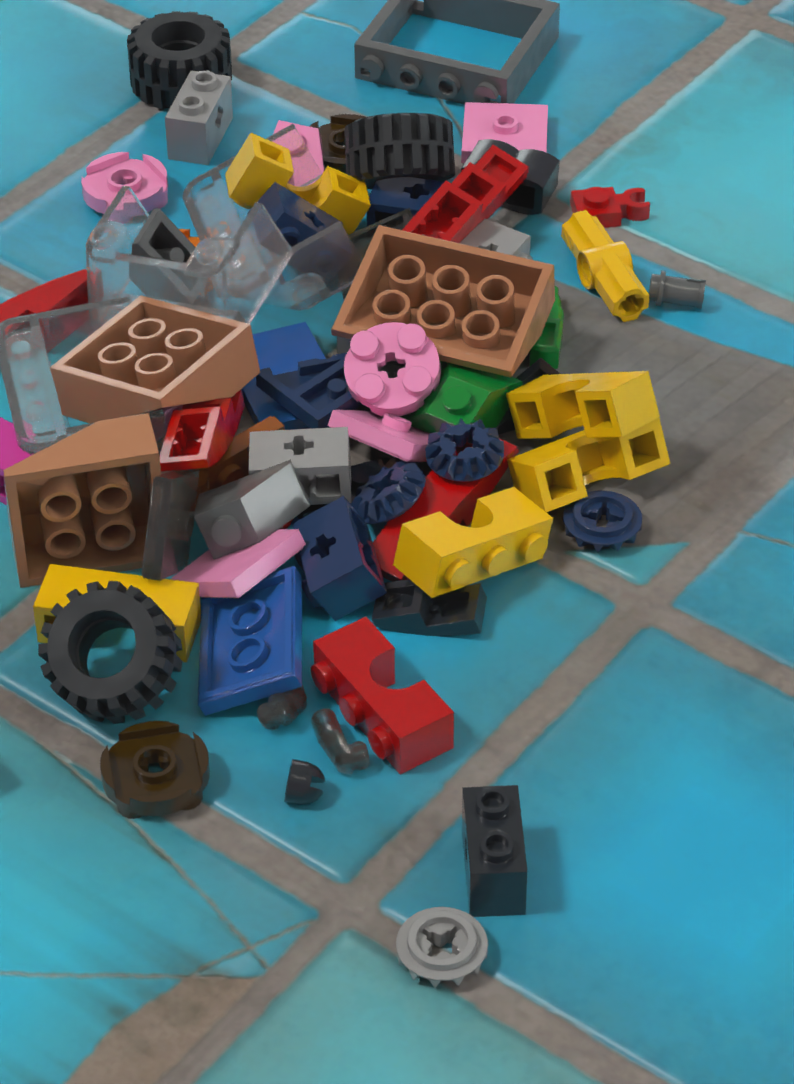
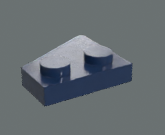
[256,352,382,429]

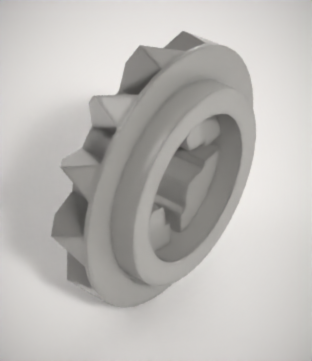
[396,907,488,988]

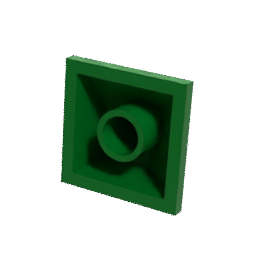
[399,361,523,434]

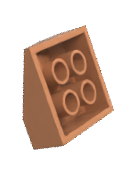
[50,295,260,424]
[3,413,169,588]

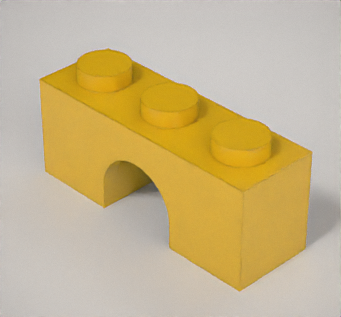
[225,132,371,240]
[506,371,660,439]
[507,418,671,513]
[393,487,553,598]
[33,564,201,662]

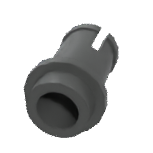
[648,270,706,309]

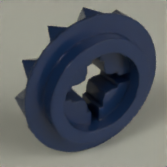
[425,418,504,482]
[351,461,426,524]
[563,490,642,552]

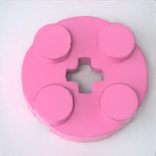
[81,152,168,223]
[344,322,441,416]

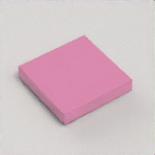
[171,529,306,598]

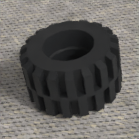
[127,11,232,109]
[344,113,455,189]
[38,581,183,724]

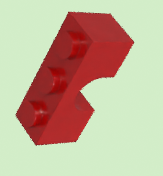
[310,617,454,775]

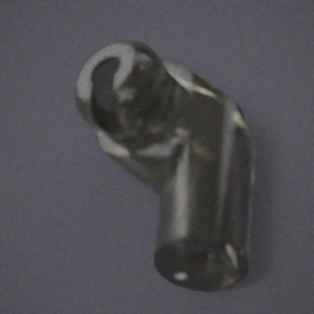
[257,682,307,731]
[311,709,370,775]

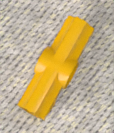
[561,210,650,322]

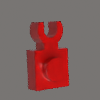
[570,187,650,228]

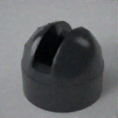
[284,759,325,805]

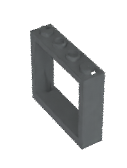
[354,0,560,104]

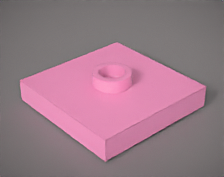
[461,102,548,164]
[327,410,429,462]

